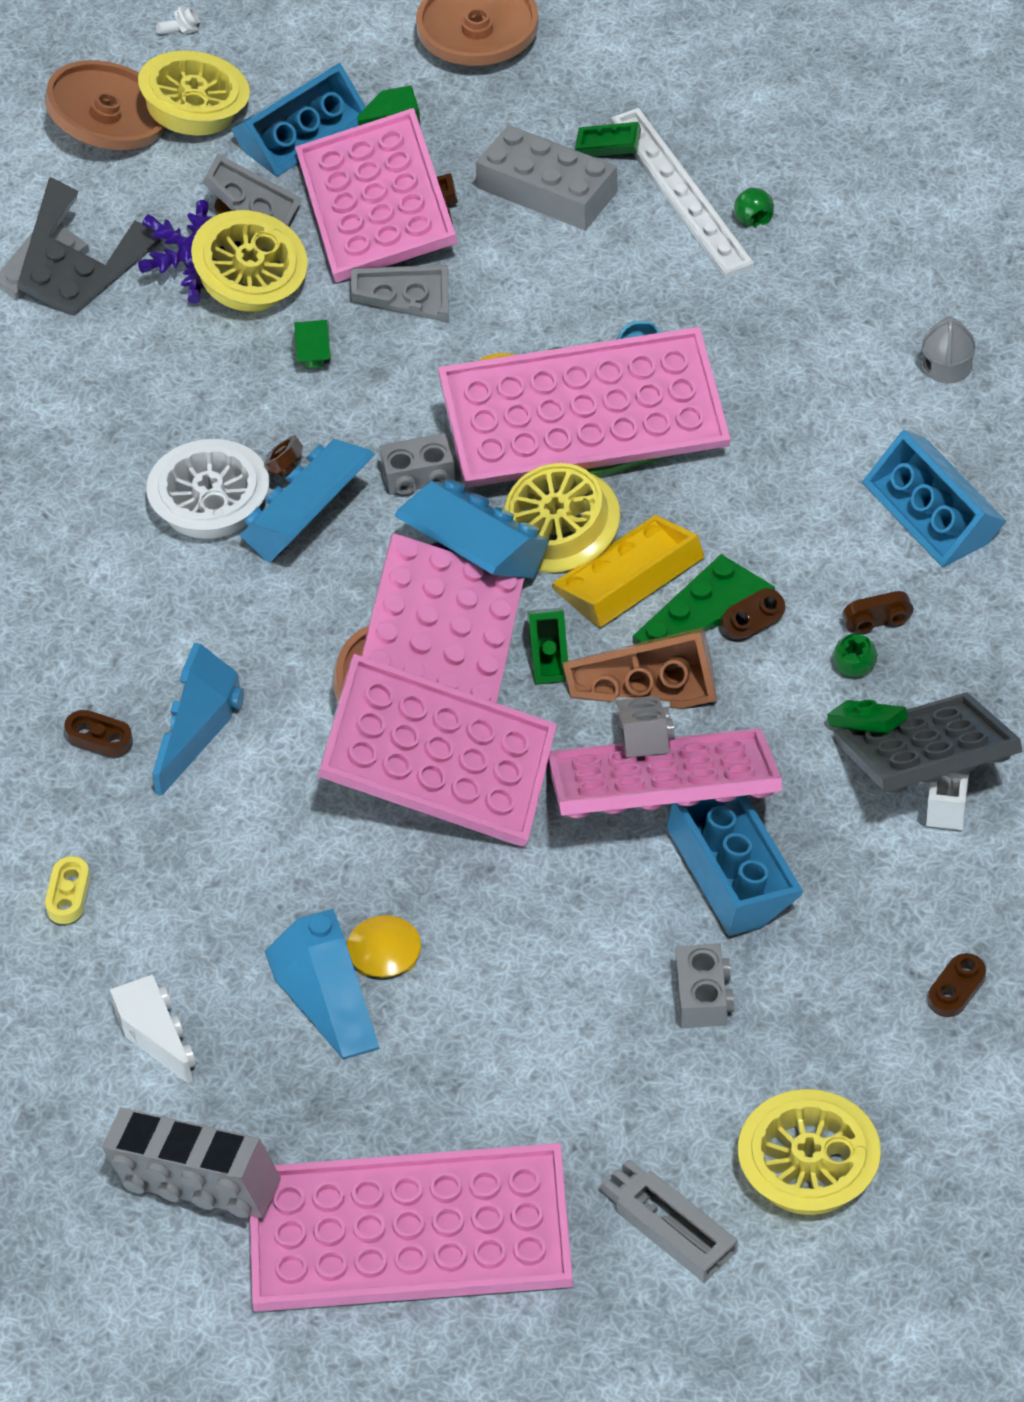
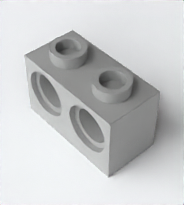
[379,433,455,495]
[616,696,675,758]
[675,943,734,1028]

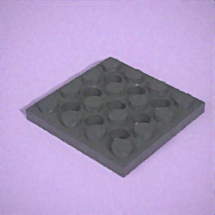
[834,692,1022,793]

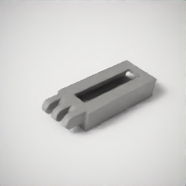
[600,1160,738,1283]

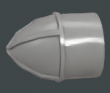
[922,316,976,384]

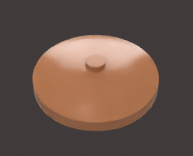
[416,0,539,66]
[45,60,165,150]

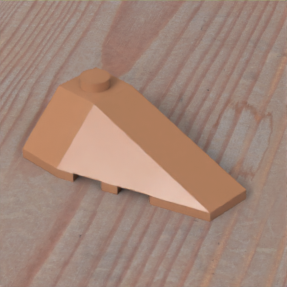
[563,627,717,709]

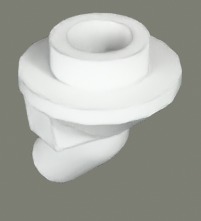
[156,5,200,35]

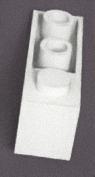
[926,772,970,830]
[110,974,196,1083]

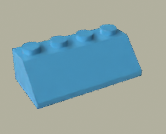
[231,63,366,177]
[862,430,1006,567]
[239,439,375,562]
[395,479,549,578]
[666,795,803,936]

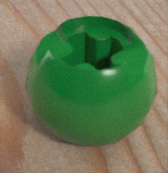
[734,187,774,228]
[833,634,878,678]

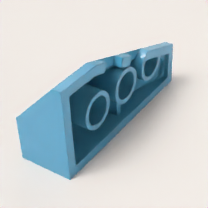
[152,643,244,795]
[265,909,380,1060]

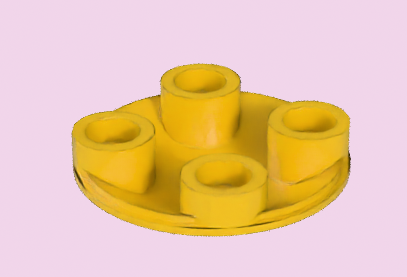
[347,915,421,978]

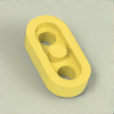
[45,856,90,924]

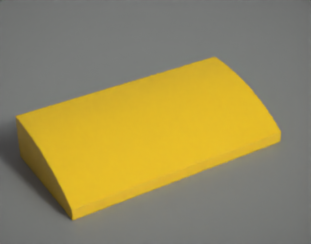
[552,514,704,628]

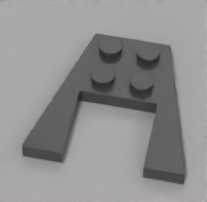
[17,177,162,316]

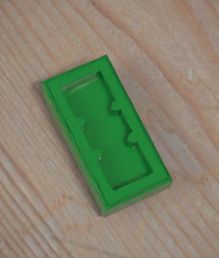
[575,122,641,157]
[827,700,908,734]

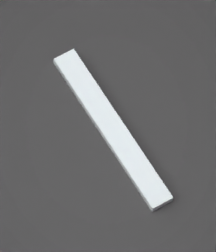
[611,108,754,279]

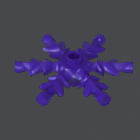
[138,200,250,304]

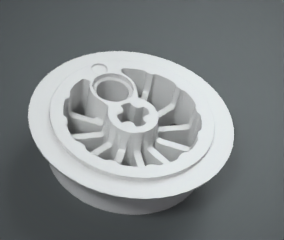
[146,439,269,539]

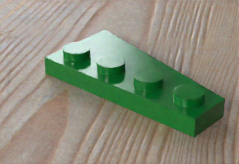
[633,554,775,644]

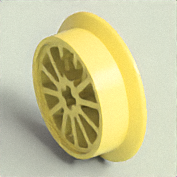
[138,50,250,136]
[191,210,308,312]
[503,463,620,573]
[738,1089,881,1215]

